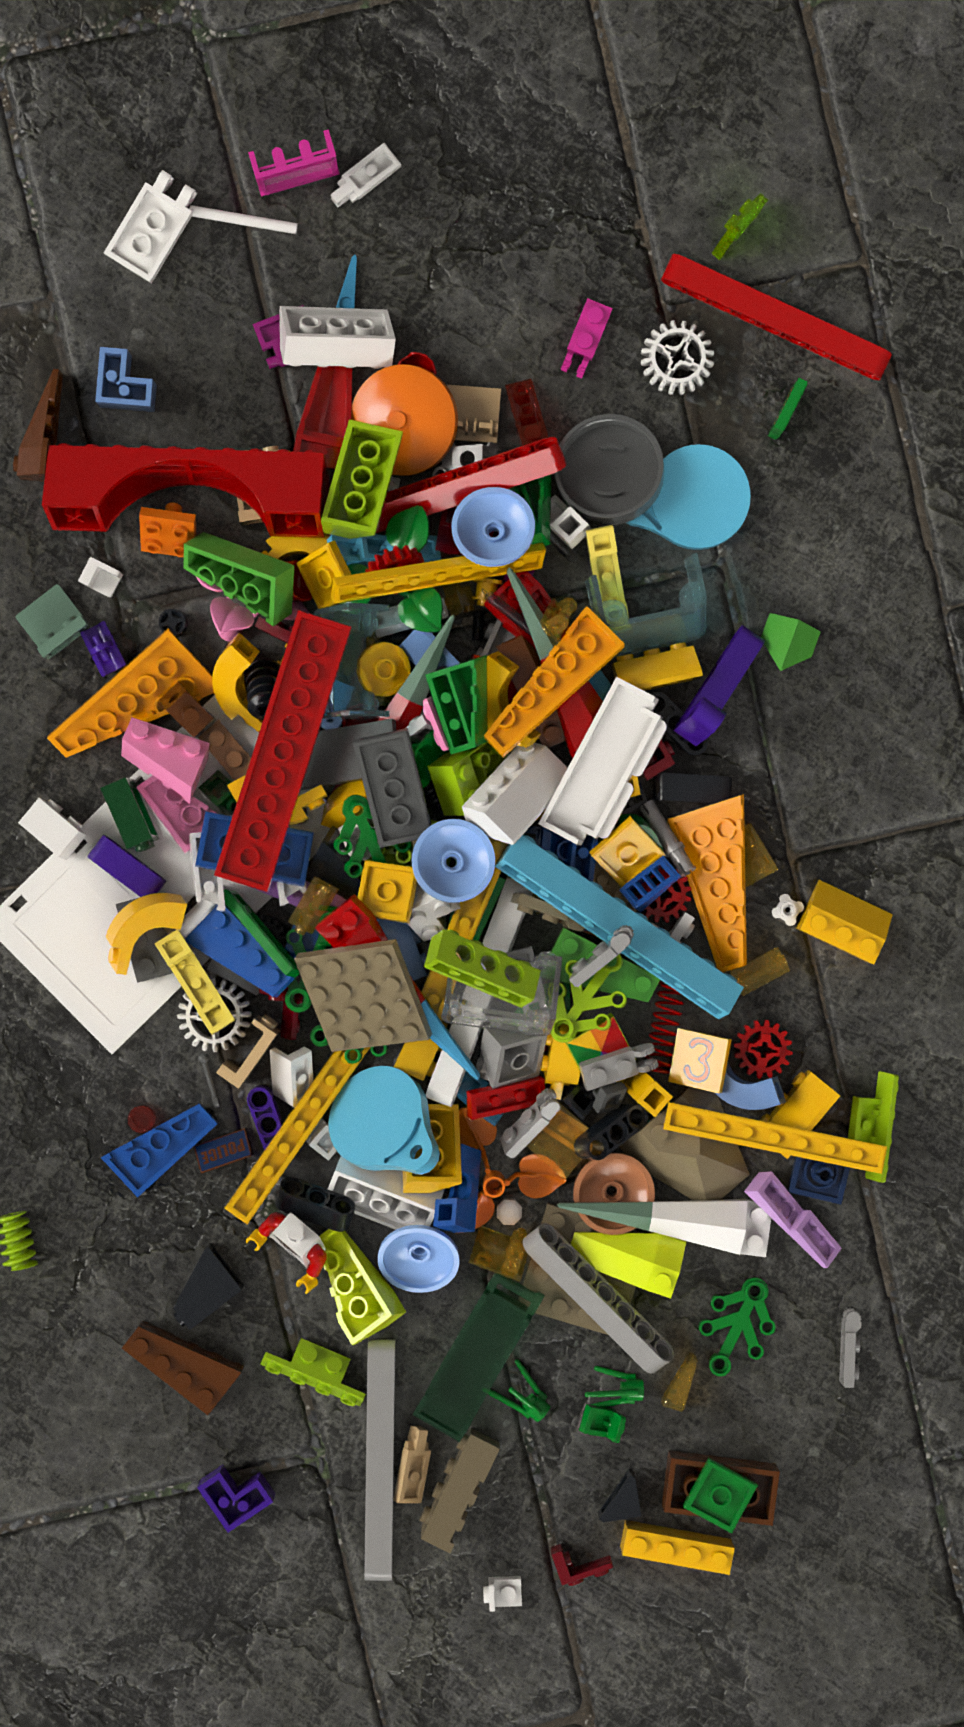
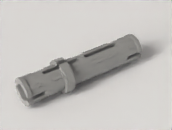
[639,800,696,877]

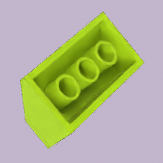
[321,419,403,539]

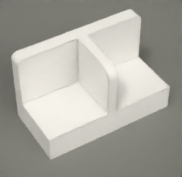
[270,1046,313,1107]

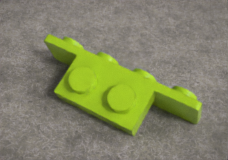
[848,1071,899,1183]
[261,1338,366,1406]

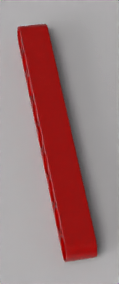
[661,254,892,381]
[376,437,567,533]

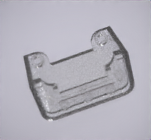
[441,952,562,1036]

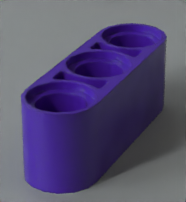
[87,834,167,897]
[247,1085,284,1150]

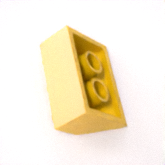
[612,642,703,691]
[796,880,893,964]
[759,1070,840,1159]
[402,1104,462,1193]

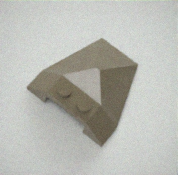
[619,1086,750,1201]

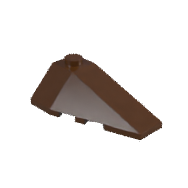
[13,369,63,482]
[496,635,566,748]

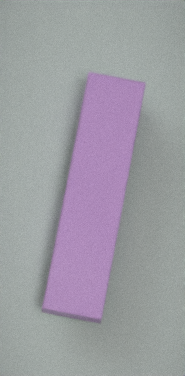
[744,1172,842,1268]

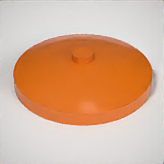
[351,365,458,476]

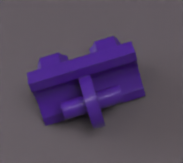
[80,621,127,677]

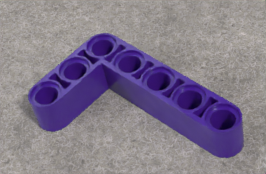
[673,625,765,746]

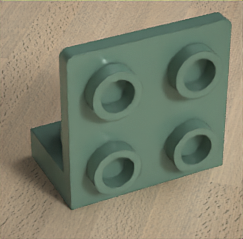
[16,584,91,660]

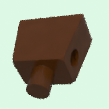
[159,681,215,737]

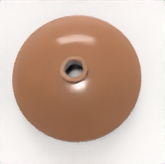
[573,1153,655,1235]

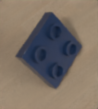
[787,1156,850,1205]

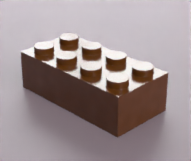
[662,1450,780,1526]

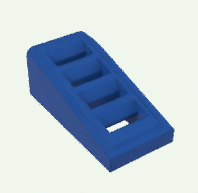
[619,856,681,913]

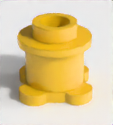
[472,578,502,607]

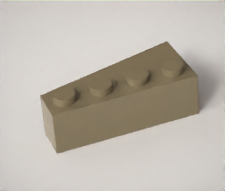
[419,1428,500,1553]

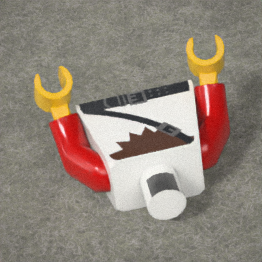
[246,1212,327,1294]

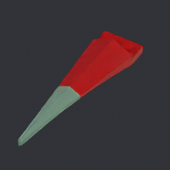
[507,567,603,758]
[332,615,455,793]

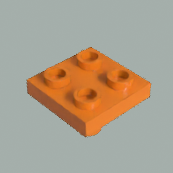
[139,503,196,557]

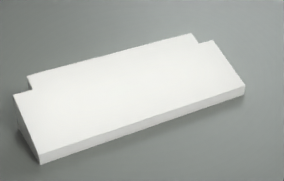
[538,677,667,846]

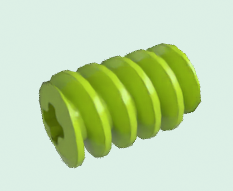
[0,1210,38,1271]

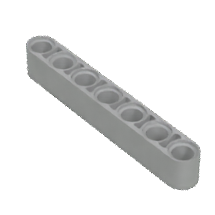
[523,1223,674,1374]

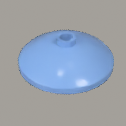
[452,487,535,567]
[411,819,495,903]
[378,1225,460,1293]

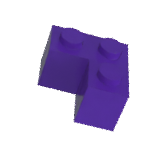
[197,1464,276,1533]

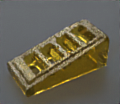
[661,1352,698,1412]

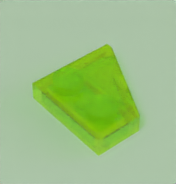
[711,193,768,260]

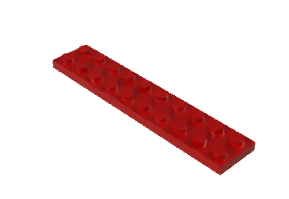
[214,610,352,892]

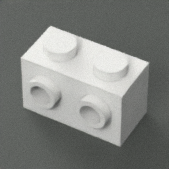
[18,798,87,860]

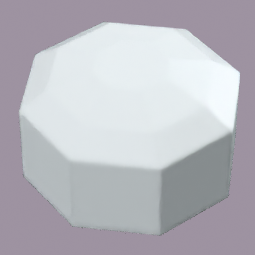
[496,1198,522,1225]

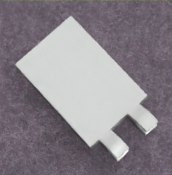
[104,170,197,284]

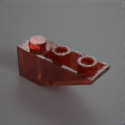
[505,379,548,447]

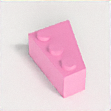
[121,717,210,804]

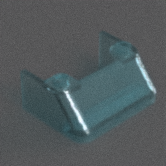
[585,553,707,658]
[313,603,390,720]

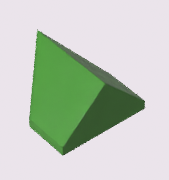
[761,613,821,671]

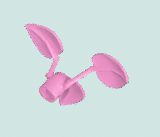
[196,577,310,642]

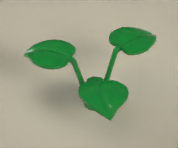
[338,505,443,633]

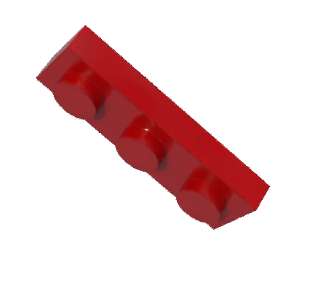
[466,1075,545,1120]

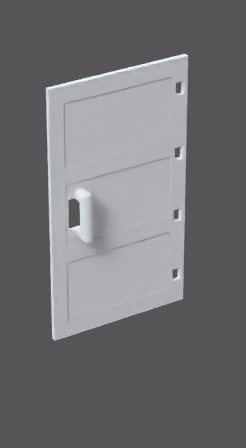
[0,695,330,1054]

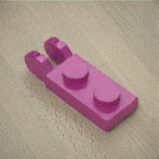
[561,298,613,379]

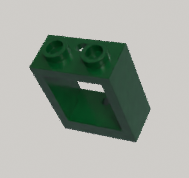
[100,777,159,852]

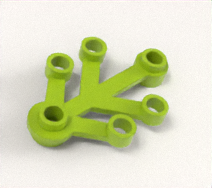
[549,954,627,1043]

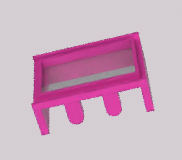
[248,129,339,197]

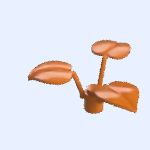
[459,1107,566,1233]

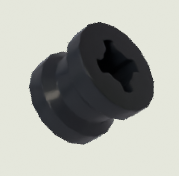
[158,609,188,637]

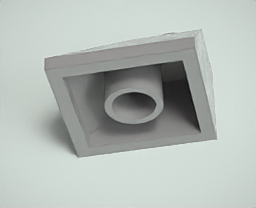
[480,1021,548,1089]

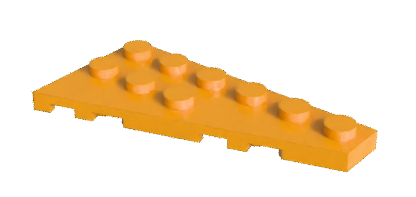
[47,628,214,758]
[667,794,747,972]

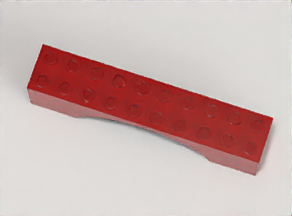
[42,443,329,538]

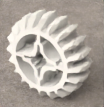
[641,321,714,395]
[177,978,252,1052]

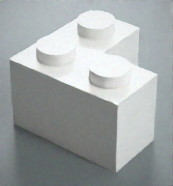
[407,882,460,942]

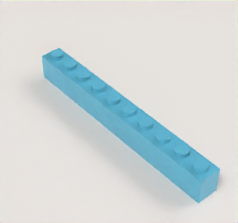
[495,835,744,1019]

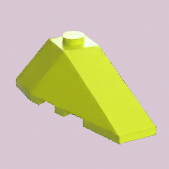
[319,1229,406,1345]
[570,1232,686,1299]

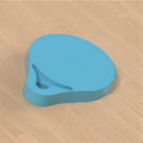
[626,444,751,550]
[328,1066,440,1175]

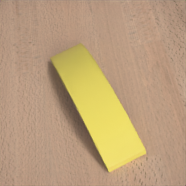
[585,525,631,632]
[155,929,235,1035]

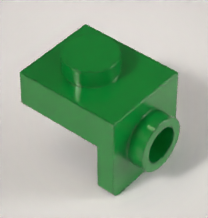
[579,1404,626,1443]

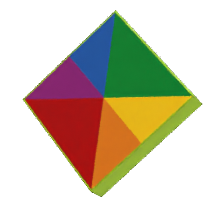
[565,1013,636,1072]

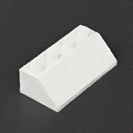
[279,306,396,369]
[462,743,568,845]
[328,1156,445,1230]

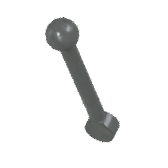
[198,1053,220,1108]

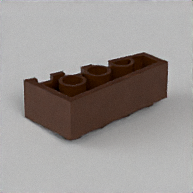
[122,1321,244,1415]

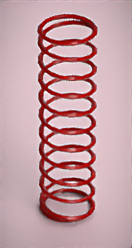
[645,981,684,1074]

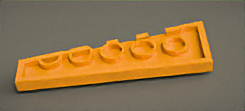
[484,606,625,758]

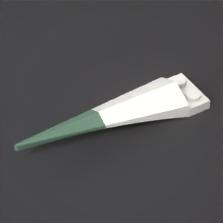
[557,1199,771,1257]

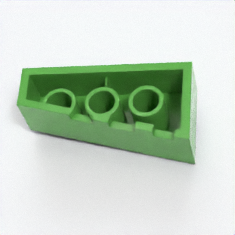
[183,532,294,626]
[540,927,660,1002]

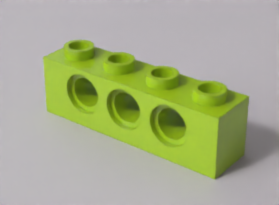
[424,929,541,1008]

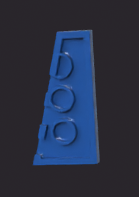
[185,904,295,998]
[101,1103,219,1198]

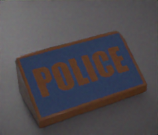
[194,1128,254,1173]

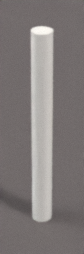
[189,205,298,234]

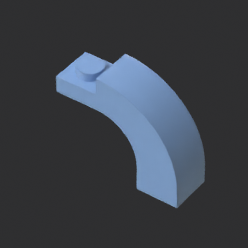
[716,1063,786,1110]

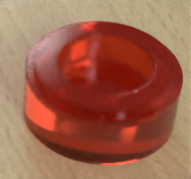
[128,1105,156,1133]

